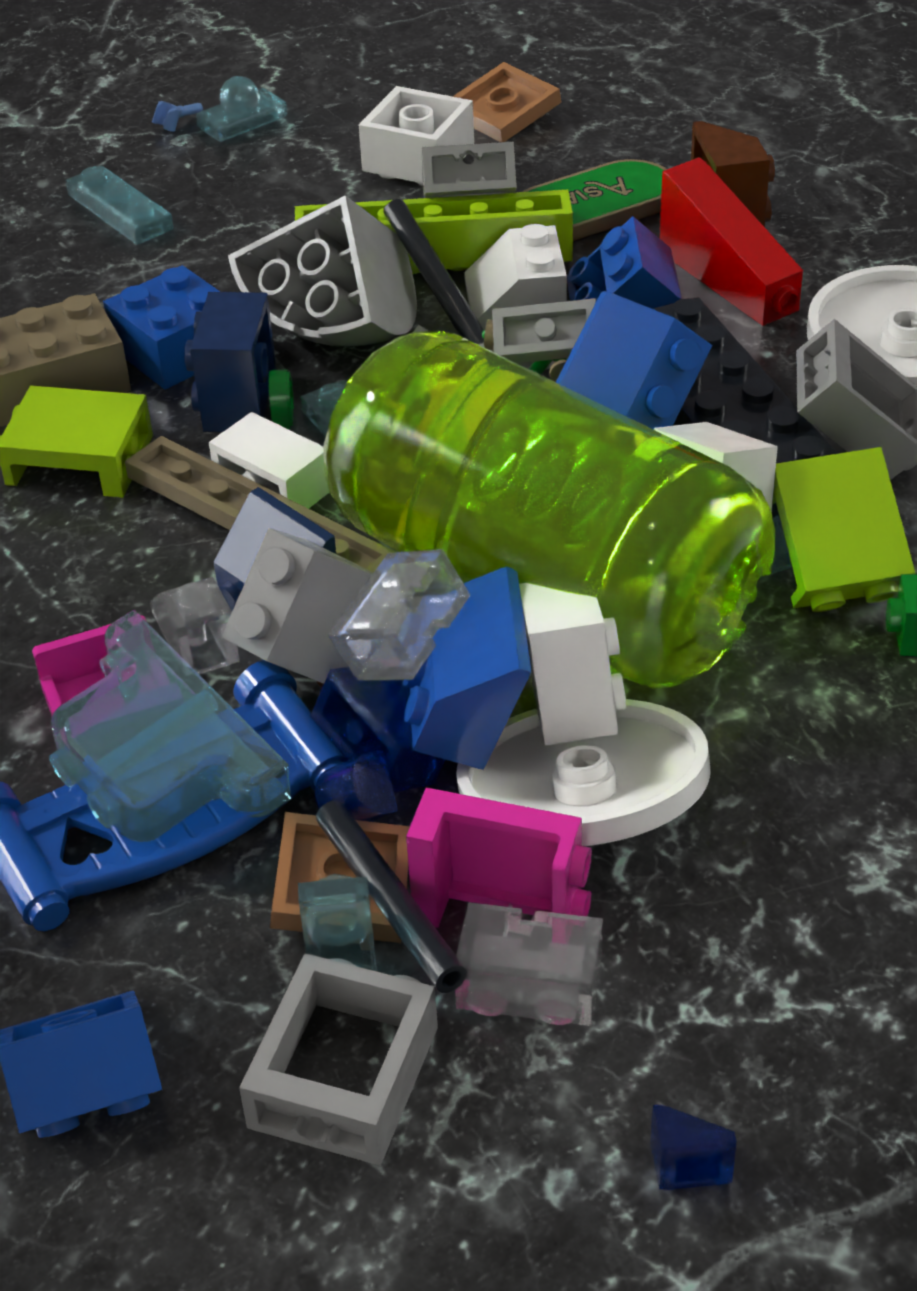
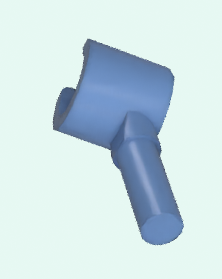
[152,101,203,132]

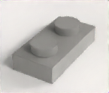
[492,298,596,365]

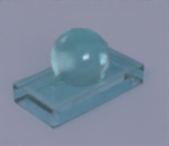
[196,76,287,142]
[298,873,377,971]

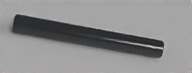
[383,199,484,357]
[316,800,467,993]

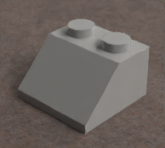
[222,528,396,692]

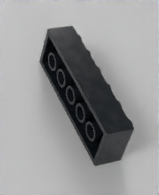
[653,297,838,533]

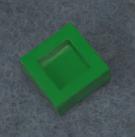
[886,574,917,656]

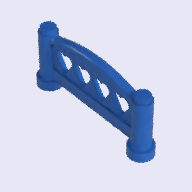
[0,660,352,931]

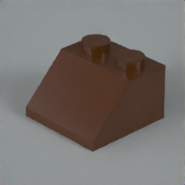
[691,121,775,227]

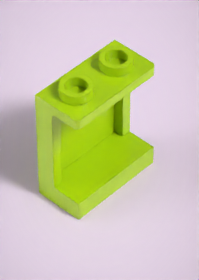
[0,386,153,498]
[772,447,915,612]

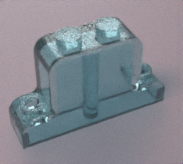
[49,610,291,842]

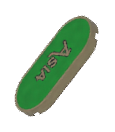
[522,159,667,241]

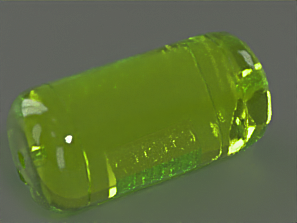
[323,330,775,689]

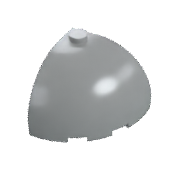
[228,195,417,347]

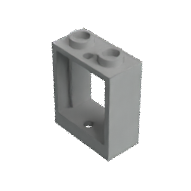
[422,142,517,198]
[796,319,917,480]
[239,953,438,1166]

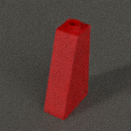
[660,158,803,326]

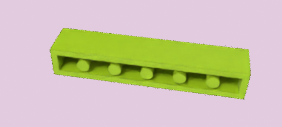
[295,189,573,274]

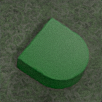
[269,369,294,429]

